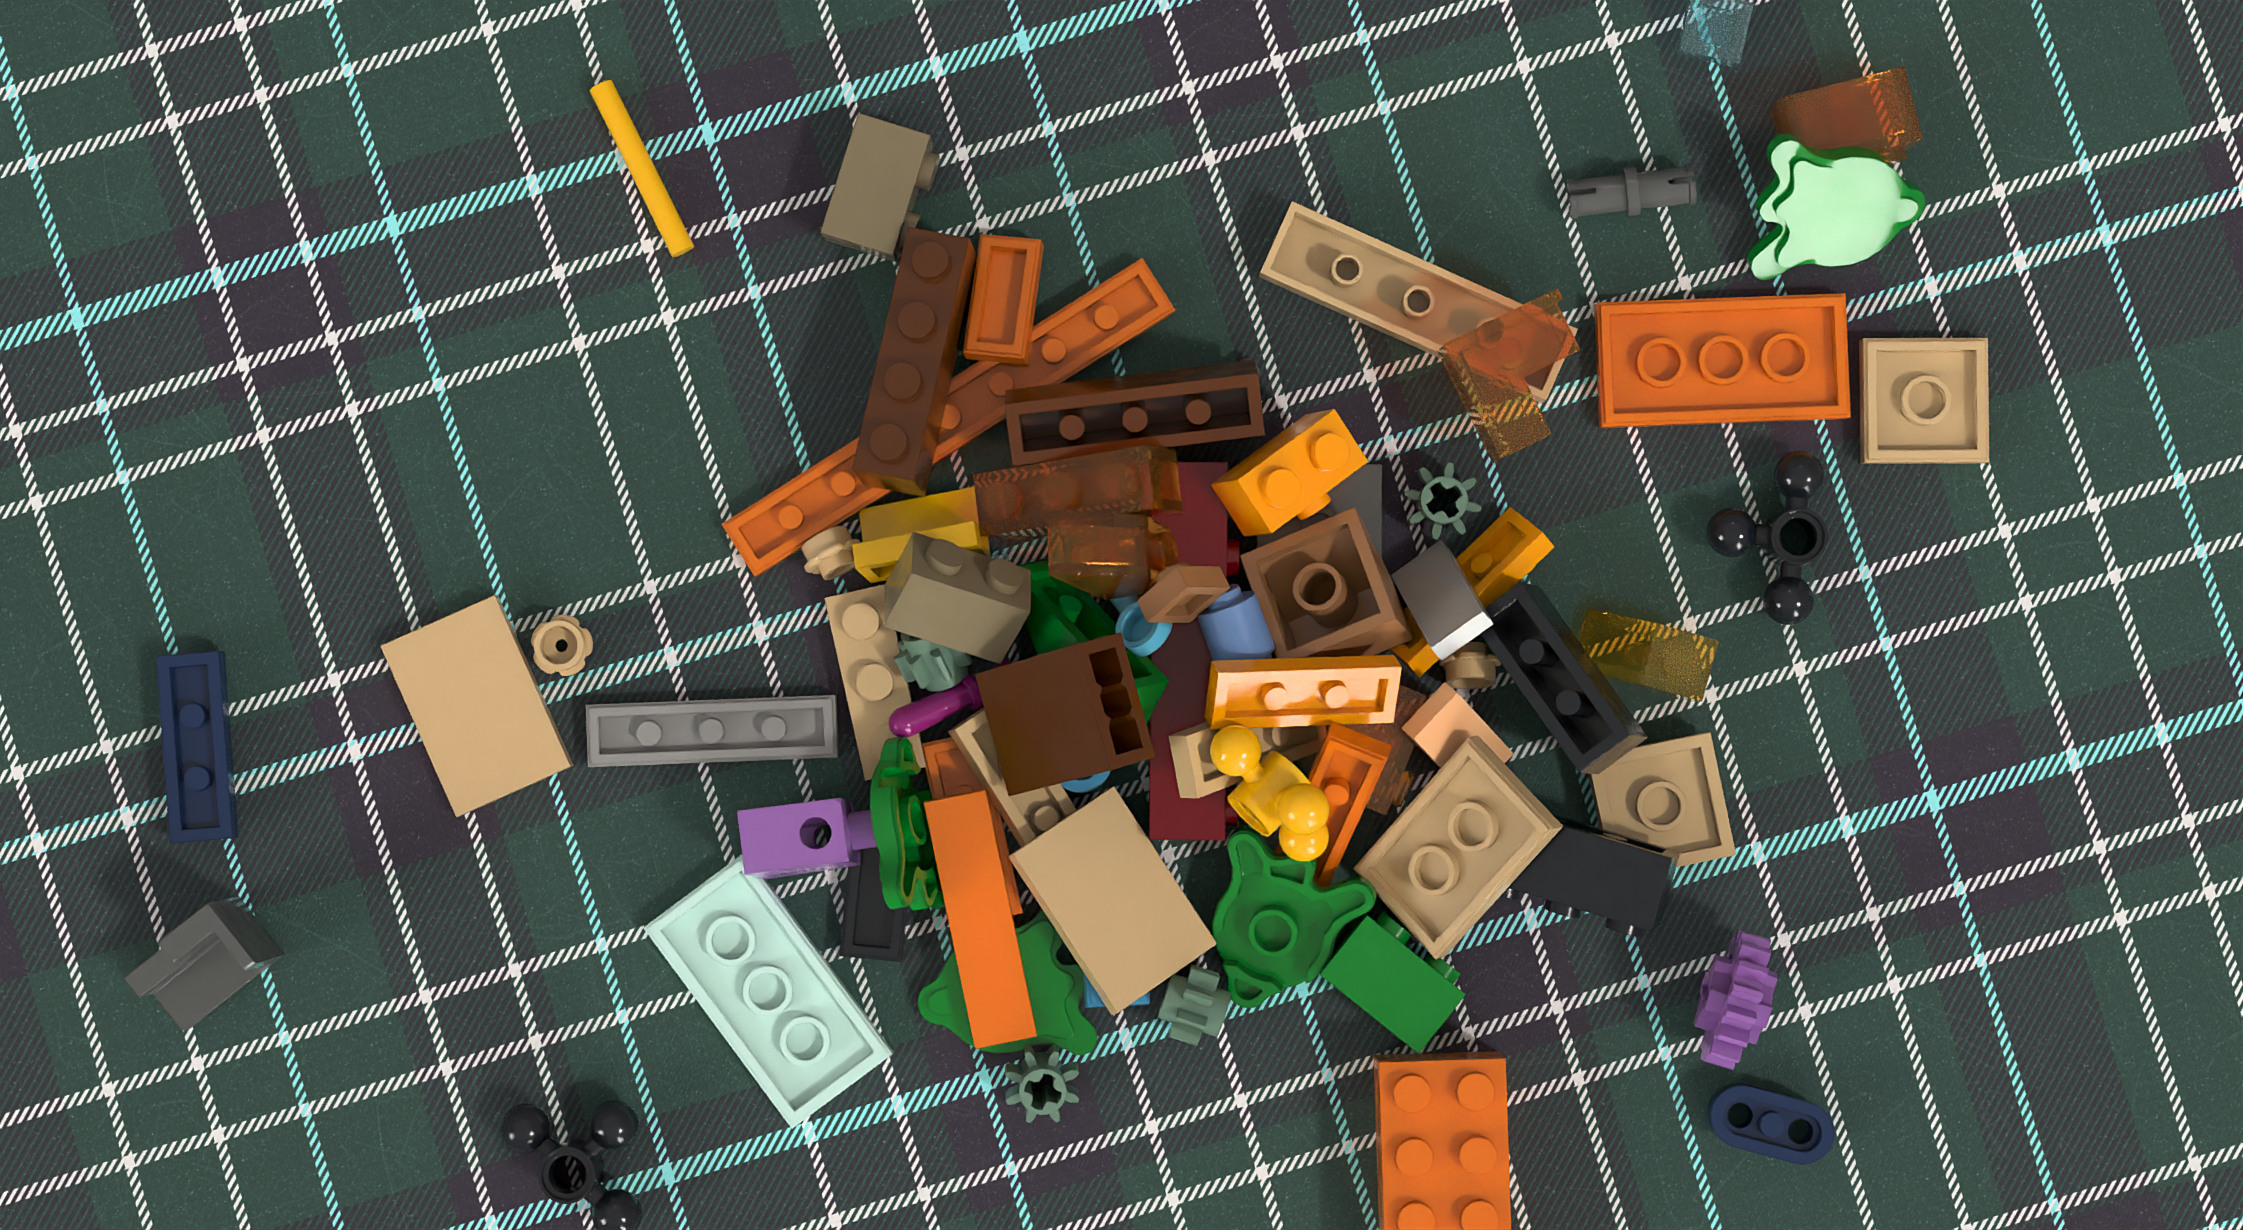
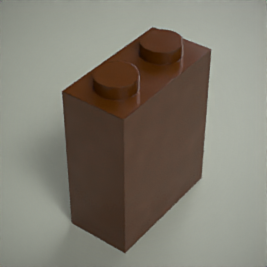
[975,633,1156,796]

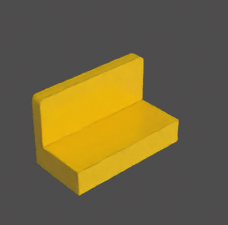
[852,487,991,583]

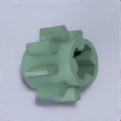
[1402,462,1481,541]
[894,633,973,692]
[1157,964,1232,1046]
[1005,1043,1080,1123]

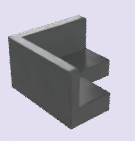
[124,896,285,1030]

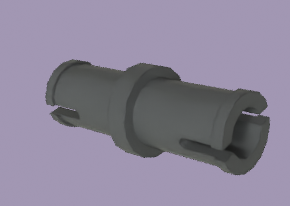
[1567,164,1697,219]

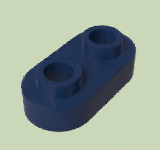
[1707,1083,1835,1165]

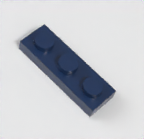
[156,651,239,844]

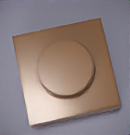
[1137,562,1230,623]

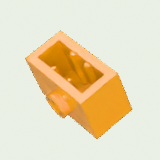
[1210,409,1369,536]

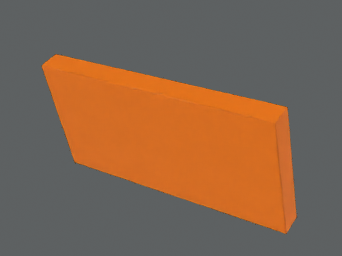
[1594,293,1851,428]

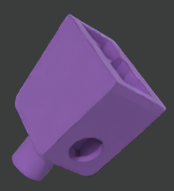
[737,798,877,879]

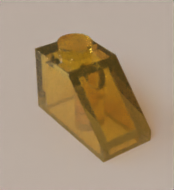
[1578,608,1719,702]

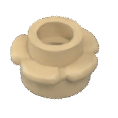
[801,526,861,580]
[531,615,593,676]
[1439,642,1501,689]

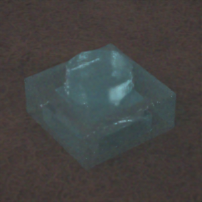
[1676,0,1754,68]

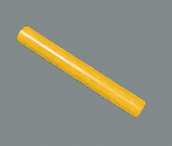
[589,80,694,257]

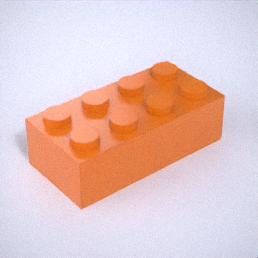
[1373,1051,1511,1230]

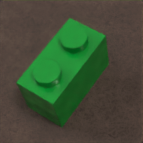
[1319,912,1466,1054]

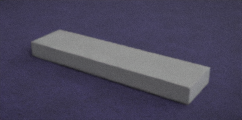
[586,695,839,767]

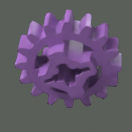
[1694,930,1778,1070]

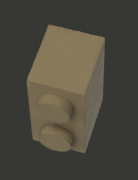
[820,113,940,262]
[883,532,1031,664]

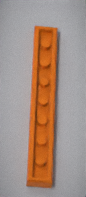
[721,258,1176,577]

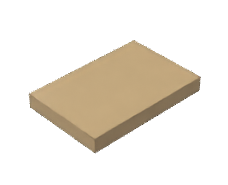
[381,595,574,817]
[1353,735,1563,959]
[1008,786,1217,1015]

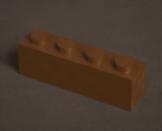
[852,227,977,497]
[1004,360,1265,466]

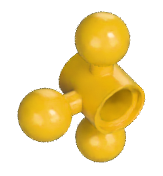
[1210,725,1329,862]

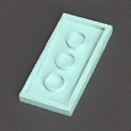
[643,855,894,1129]

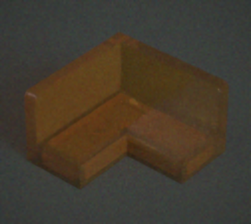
[1437,288,1580,463]

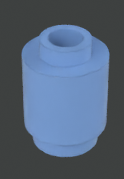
[1197,584,1276,661]

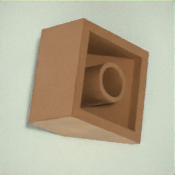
[1240,507,1414,659]

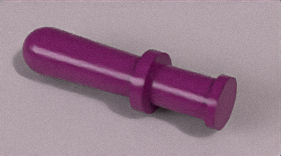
[888,658,1011,738]

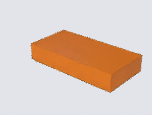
[963,234,1044,365]

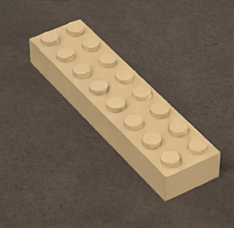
[1259,201,1578,404]

